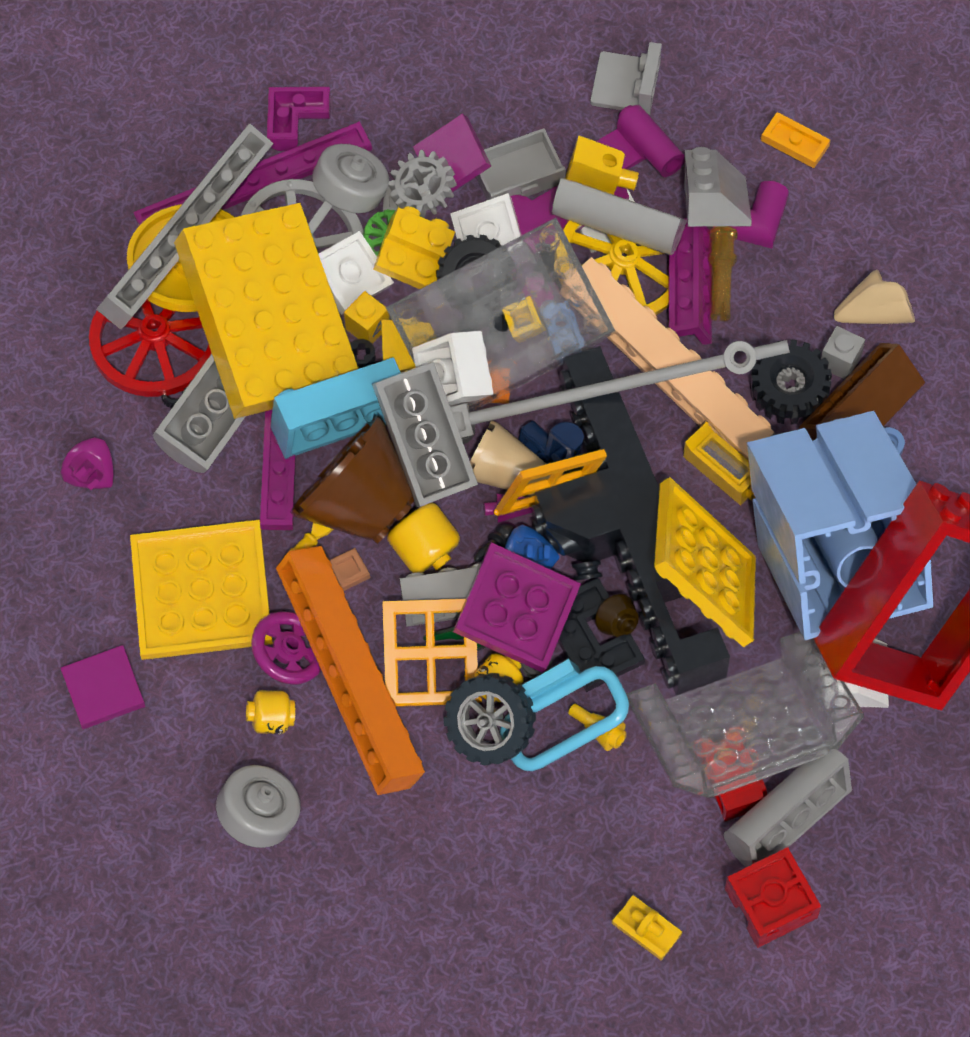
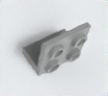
[590,42,662,115]

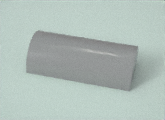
[552,178,687,256]
[153,354,246,473]
[372,362,478,507]
[724,745,852,867]

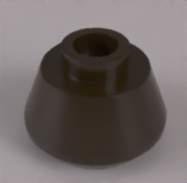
[596,594,639,637]

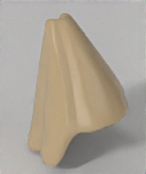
[834,270,915,324]

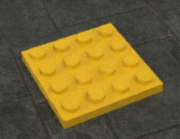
[654,477,756,647]
[130,520,273,660]

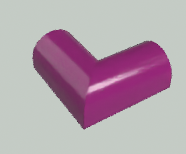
[267,87,331,151]
[712,181,789,249]

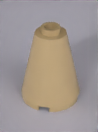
[470,420,550,496]

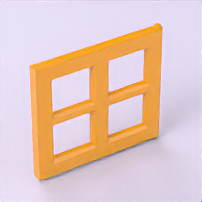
[494,449,607,516]
[383,599,482,707]

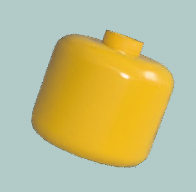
[387,502,460,573]

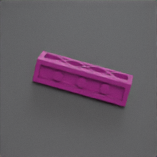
[669,218,712,345]

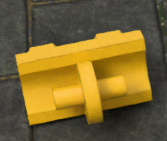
[612,895,682,961]

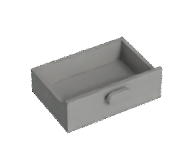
[476,128,566,200]

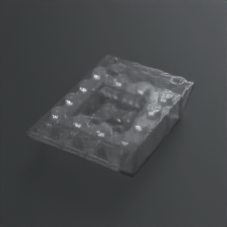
[386,218,615,412]

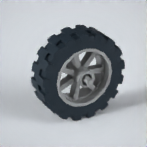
[444,673,536,765]

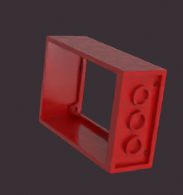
[814,480,970,711]

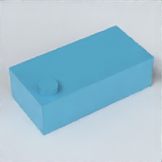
[270,357,401,459]

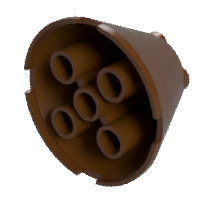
[290,416,414,544]

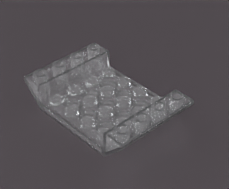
[626,632,864,798]

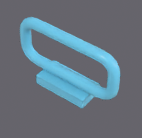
[500,659,629,771]

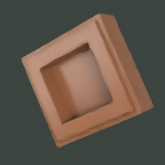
[330,548,370,591]

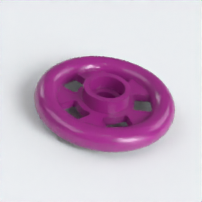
[251,611,321,685]

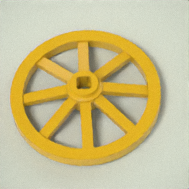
[556,221,669,315]

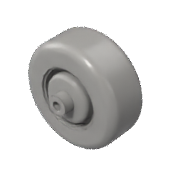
[312,144,389,213]
[216,765,301,848]

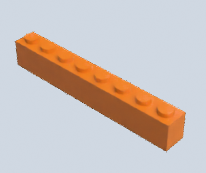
[276,546,425,795]

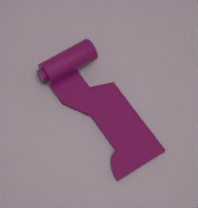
[510,105,685,256]

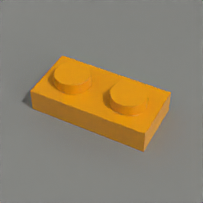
[761,112,830,168]

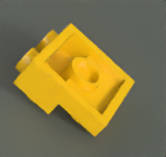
[373,206,455,293]

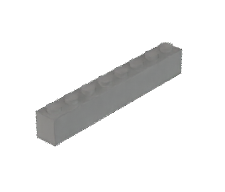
[96,123,274,329]

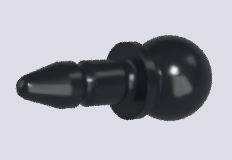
[474,522,517,562]

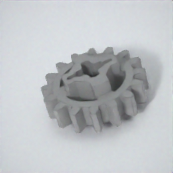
[388,150,457,218]

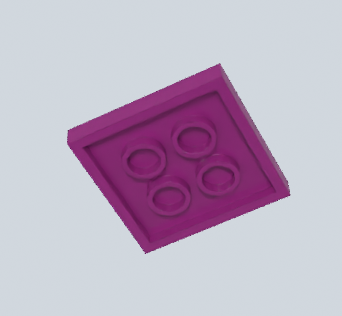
[453,542,581,673]

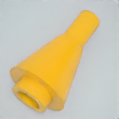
[568,703,626,751]

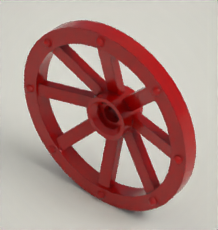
[89,299,212,397]

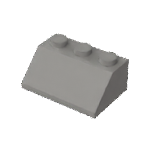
[684,147,752,227]

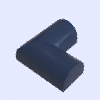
[519,421,584,475]

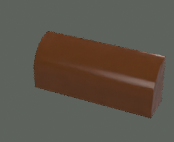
[798,343,926,441]

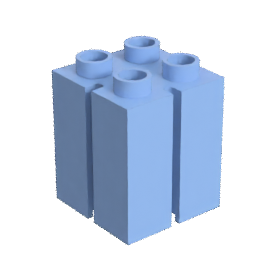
[747,411,933,640]

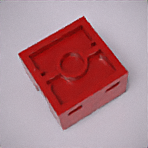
[725,847,821,948]

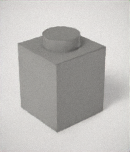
[821,326,865,379]

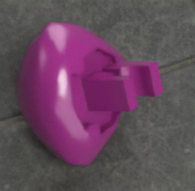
[60,437,114,490]

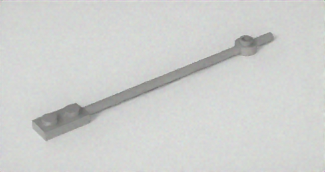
[450,340,790,438]

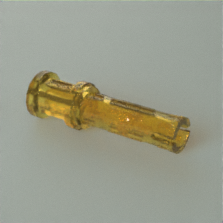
[709,226,738,321]

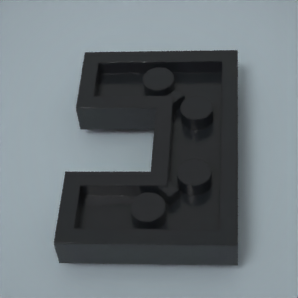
[558,578,645,692]

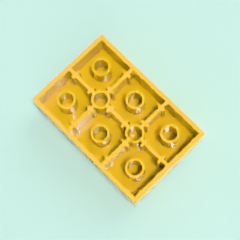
[174,203,358,419]

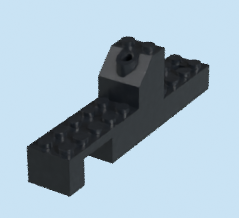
[531,346,730,697]

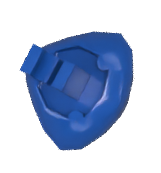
[505,524,560,569]

